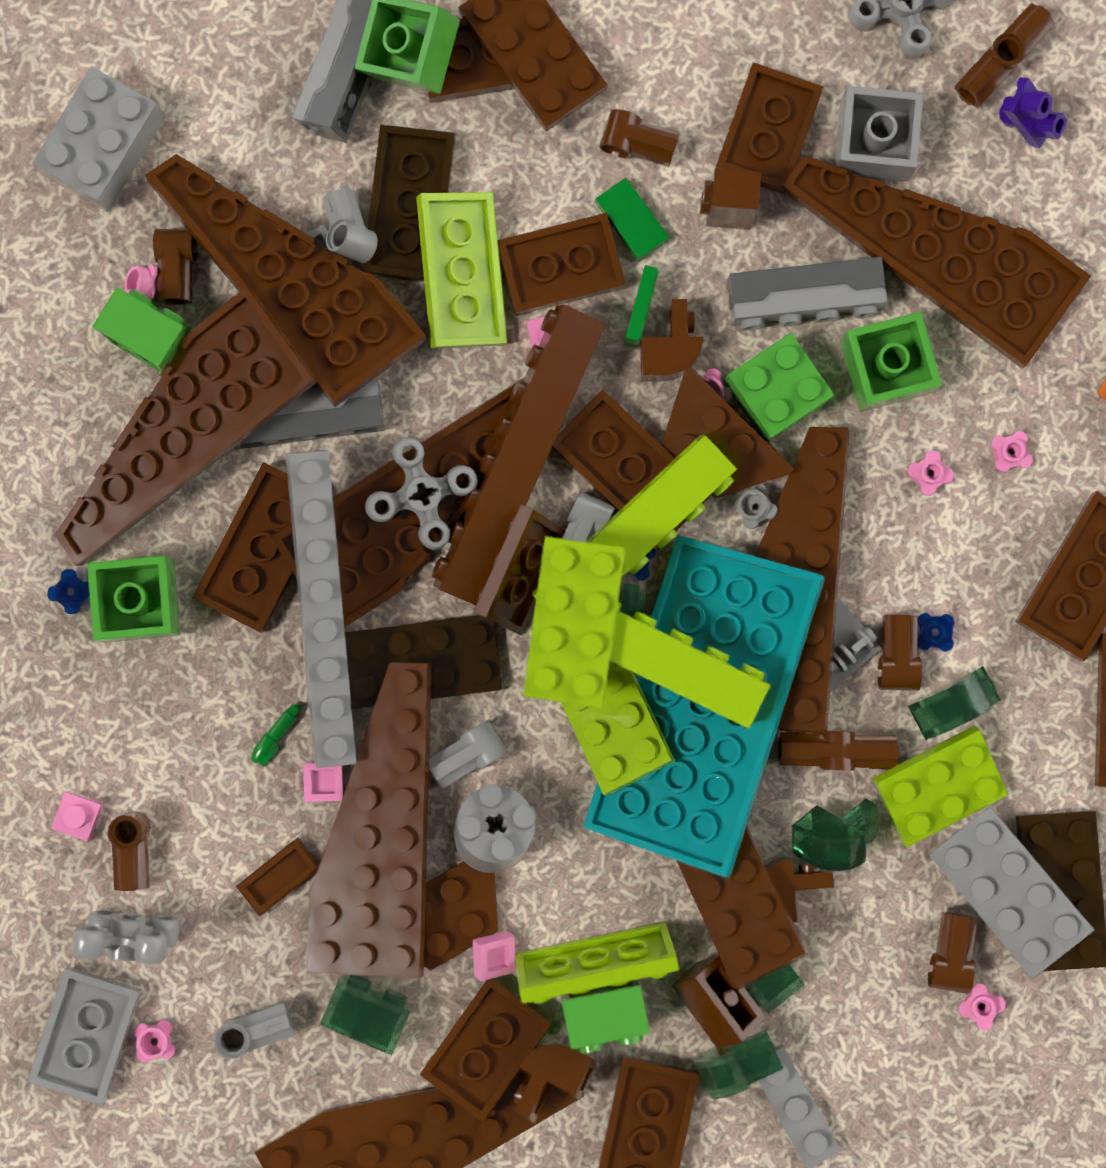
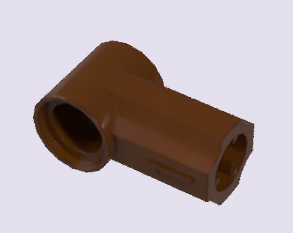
[599,109,679,167]
[153,229,197,305]
[878,614,922,691]
[107,811,151,891]
[928,912,978,994]

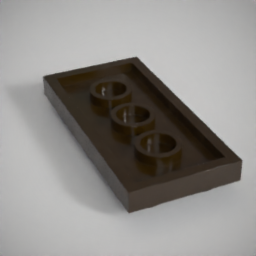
[362,124,456,282]
[345,616,502,709]
[1016,811,1106,971]

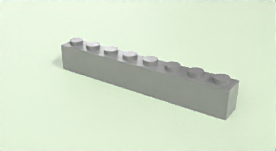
[285,450,356,768]

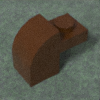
[640,299,703,382]
[766,857,834,923]
[514,1044,597,1123]

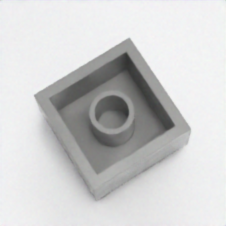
[834,86,924,181]

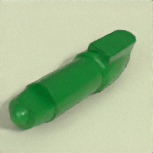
[251,703,301,767]

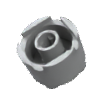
[454,784,535,873]

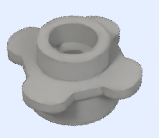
[734,485,778,529]

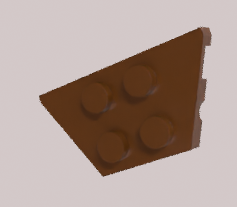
[661,366,795,499]
[424,861,498,971]

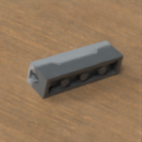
[292,0,372,143]
[727,257,887,331]
[234,380,386,450]

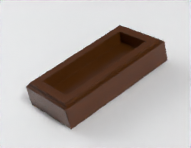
[236,837,320,917]

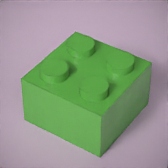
[354,0,460,95]
[92,287,192,372]
[840,312,942,412]
[724,333,835,442]
[87,556,180,643]
[561,979,650,1053]

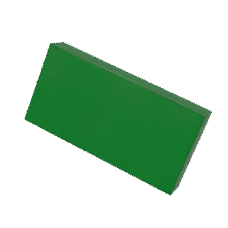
[595,177,670,262]
[624,265,659,348]

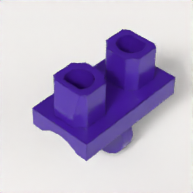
[999,77,1067,148]

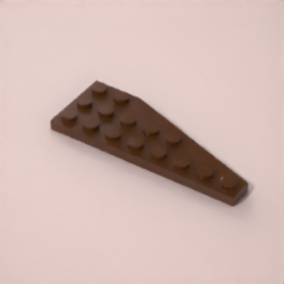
[146,154,426,407]
[780,155,1091,369]
[55,286,318,566]
[270,377,525,627]
[755,426,850,734]
[307,663,432,979]
[254,1070,584,1168]

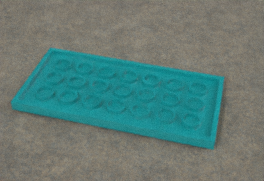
[583,535,825,878]

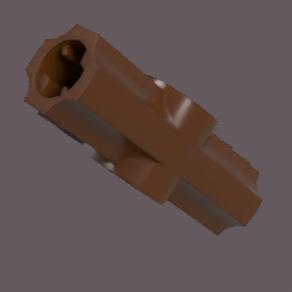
[954,3,1055,109]
[778,731,899,770]

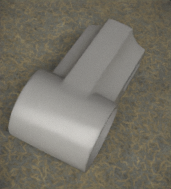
[323,187,378,263]
[562,491,615,542]
[429,719,508,789]
[214,1002,295,1059]

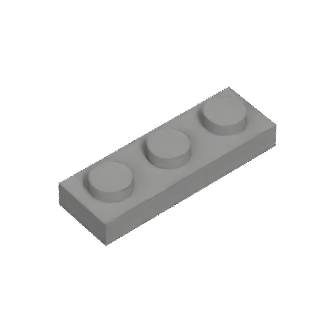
[748,1045,841,1168]

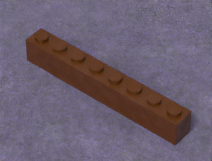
[432,304,606,606]

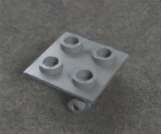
[830,596,882,692]

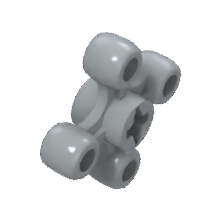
[849,0,955,58]
[365,437,478,550]
[72,910,179,964]

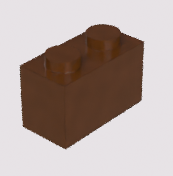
[700,168,761,230]
[672,955,766,1049]

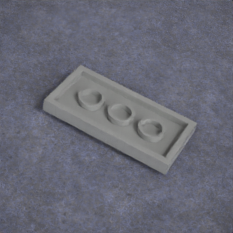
[929,806,1094,979]

